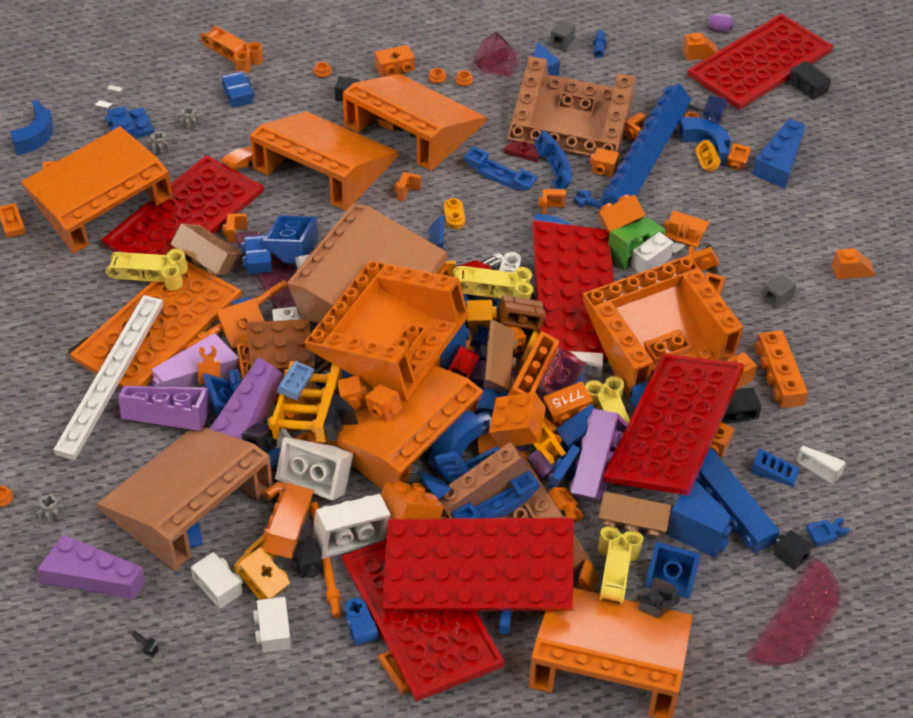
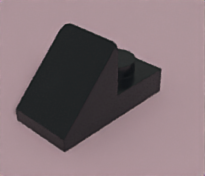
[324,394,358,441]
[638,577,680,618]

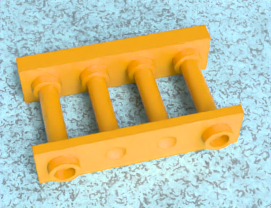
[269,361,343,443]

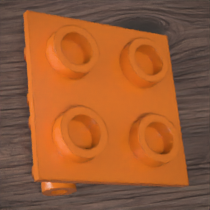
[664,210,709,248]

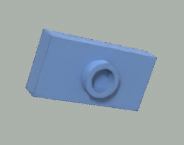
[277,361,315,400]

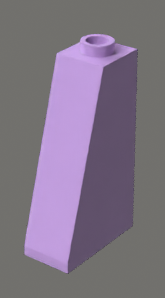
[152,333,240,387]

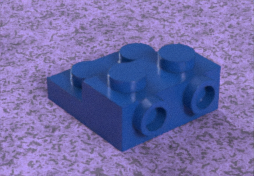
[105,106,154,139]

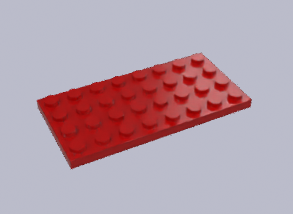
[687,13,834,110]
[101,155,264,258]
[531,220,614,361]
[603,354,744,496]
[382,518,574,611]
[342,539,504,702]

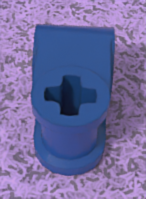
[345,598,379,647]

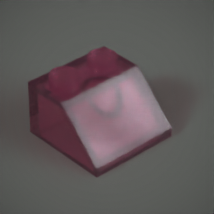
[474,31,520,78]
[537,347,587,393]

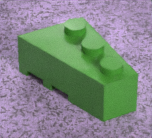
[609,217,666,270]

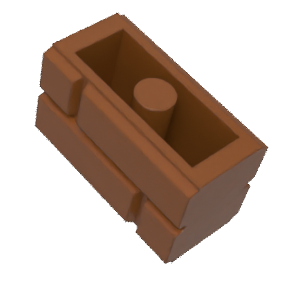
[497,295,545,330]

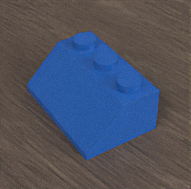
[263,215,319,265]

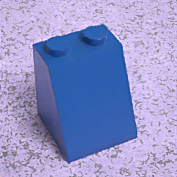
[667,480,732,558]

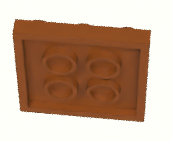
[246,319,315,373]

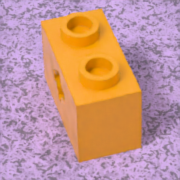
[467,300,498,331]
[235,547,290,600]

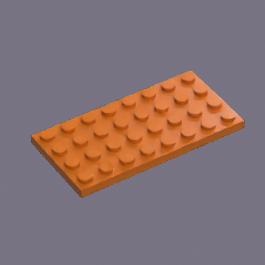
[70,260,242,389]

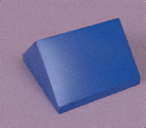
[203,373,234,419]
[645,541,701,599]

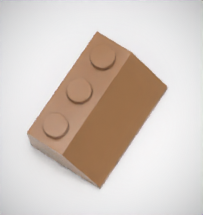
[171,223,245,276]
[483,320,518,392]
[599,492,671,538]

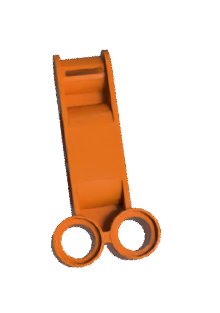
[200,25,264,73]

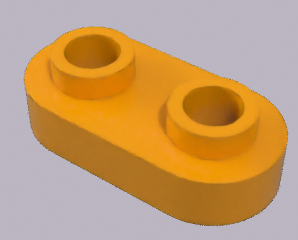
[696,140,721,172]
[444,198,465,229]

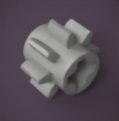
[177,106,201,129]
[148,131,172,154]
[35,494,65,523]

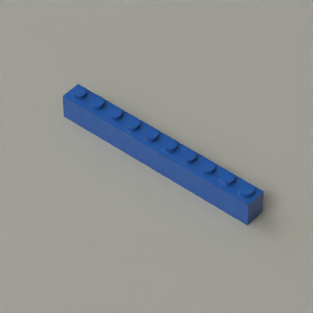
[600,83,692,206]
[630,380,780,554]

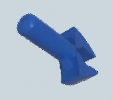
[574,190,603,209]
[499,611,512,634]

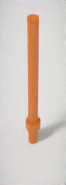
[185,280,288,350]
[310,502,342,618]

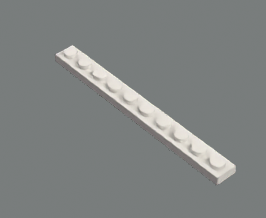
[53,295,163,460]

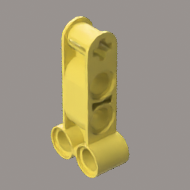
[105,249,188,290]
[453,266,533,299]
[585,376,630,436]
[597,526,643,605]

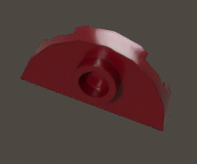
[503,141,539,163]

